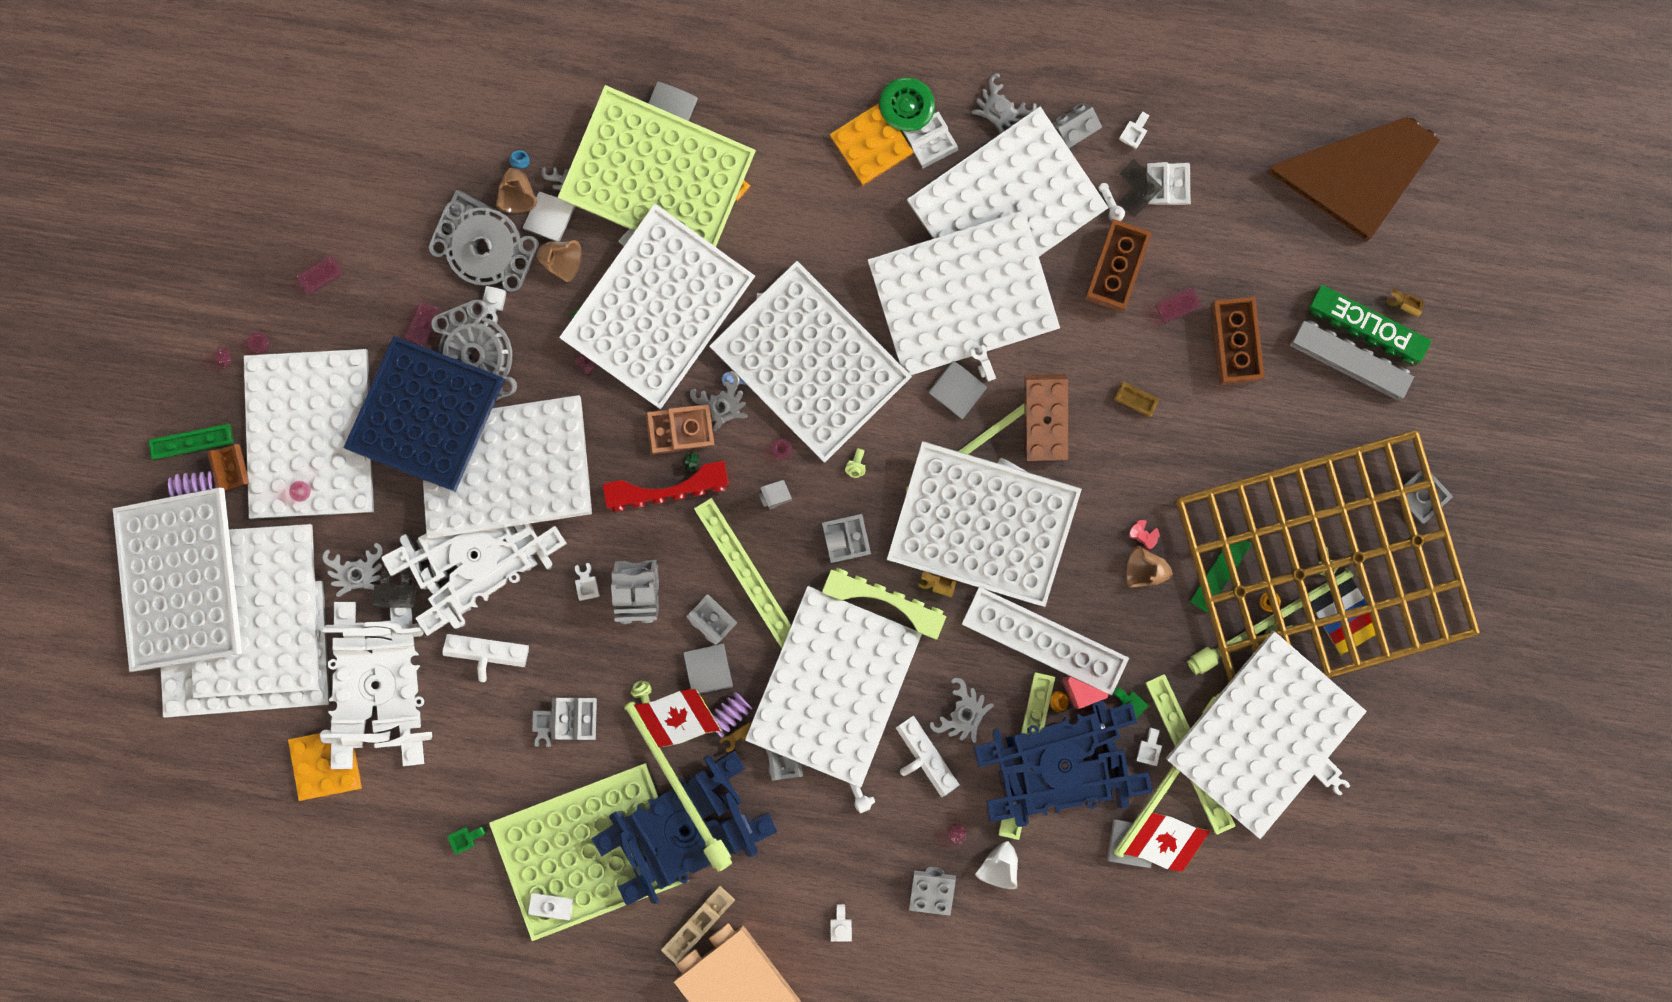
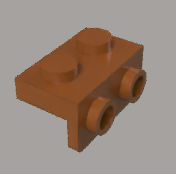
[208,444,249,491]

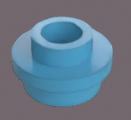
[509,150,530,169]

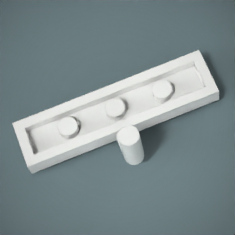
[443,634,529,682]
[896,716,959,797]

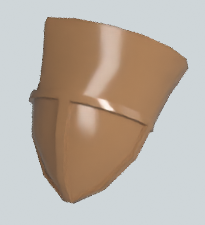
[496,167,537,214]
[535,240,582,282]
[1125,546,1173,588]

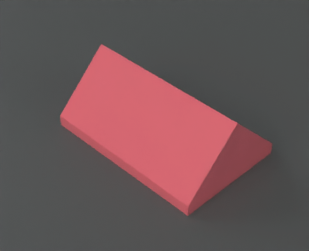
[1062,677,1109,709]

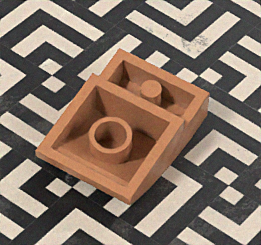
[645,404,714,455]

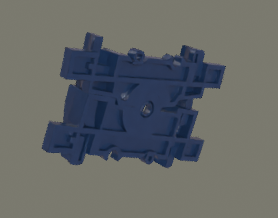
[973,700,1152,827]
[591,751,778,906]

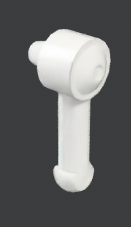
[1099,183,1125,221]
[849,783,875,814]

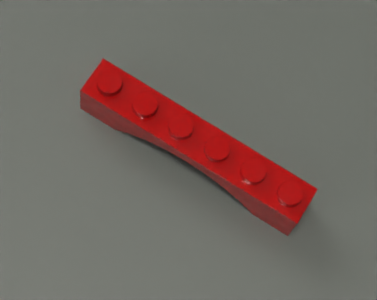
[603,461,730,512]

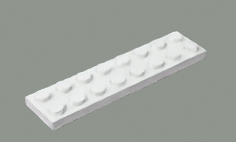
[962,587,1129,695]

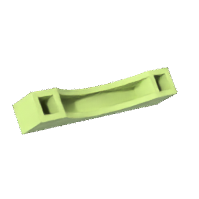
[822,568,946,640]

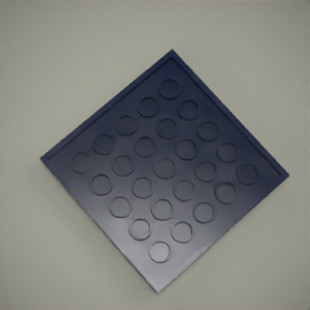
[343,336,505,493]

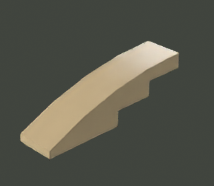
[661,886,735,964]

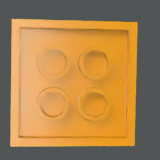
[830,103,914,186]
[288,733,362,801]

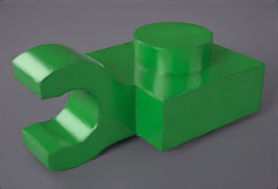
[1113,687,1148,719]
[447,826,487,855]

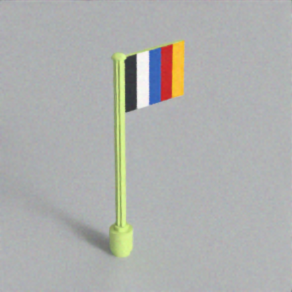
[1187,568,1376,675]

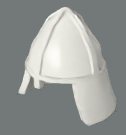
[975,841,1018,889]

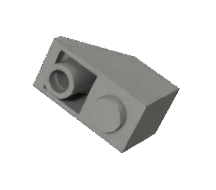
[759,480,792,510]

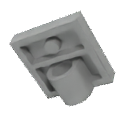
[822,514,871,563]
[909,867,956,916]

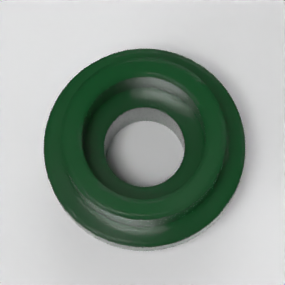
[683,451,699,471]

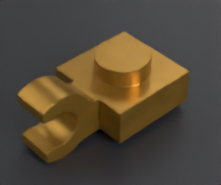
[1386,289,1425,318]
[919,572,957,597]
[720,722,751,752]

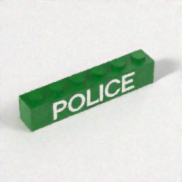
[1307,285,1432,366]

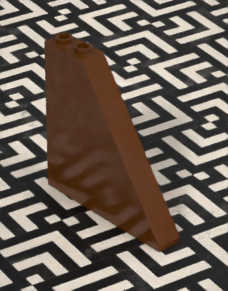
[1267,117,1440,242]

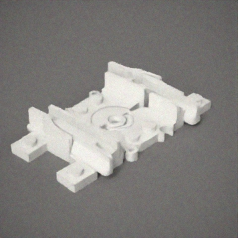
[381,523,567,636]
[320,599,432,769]

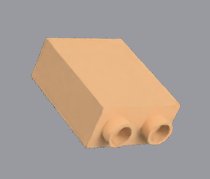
[674,923,801,1002]

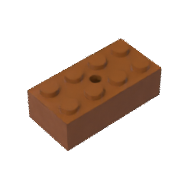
[1084,219,1152,313]
[1210,297,1265,385]
[1024,374,1068,461]

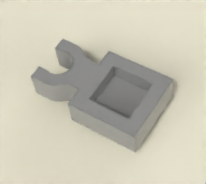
[532,711,552,747]

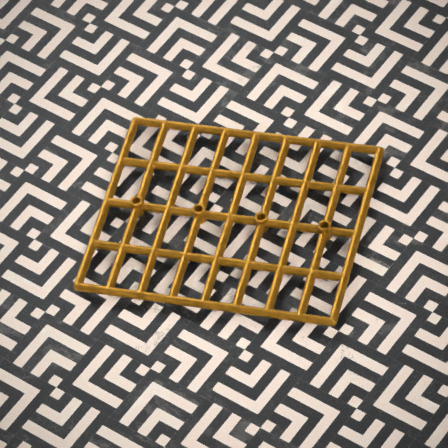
[1175,430,1480,682]

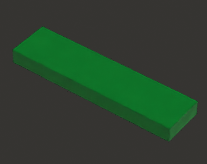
[148,424,234,460]
[1189,533,1251,613]

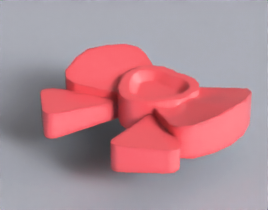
[1129,520,1160,550]

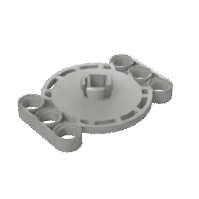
[429,201,539,292]
[431,300,517,401]

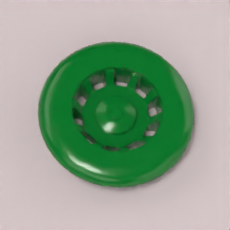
[879,77,935,132]

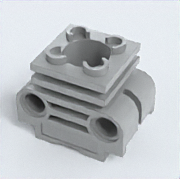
[611,560,659,624]

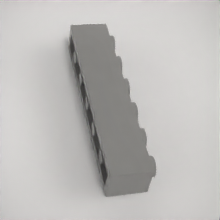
[1289,320,1414,401]

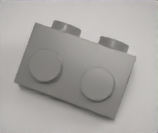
[1052,103,1102,148]
[686,595,737,645]
[766,749,803,781]

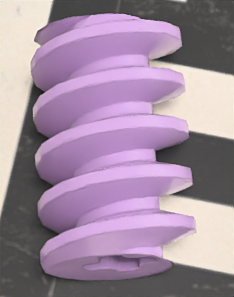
[168,471,215,497]
[712,692,752,737]

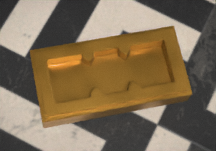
[1114,381,1160,418]

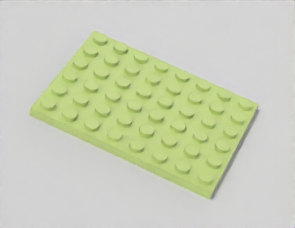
[558,85,756,247]
[489,763,689,941]

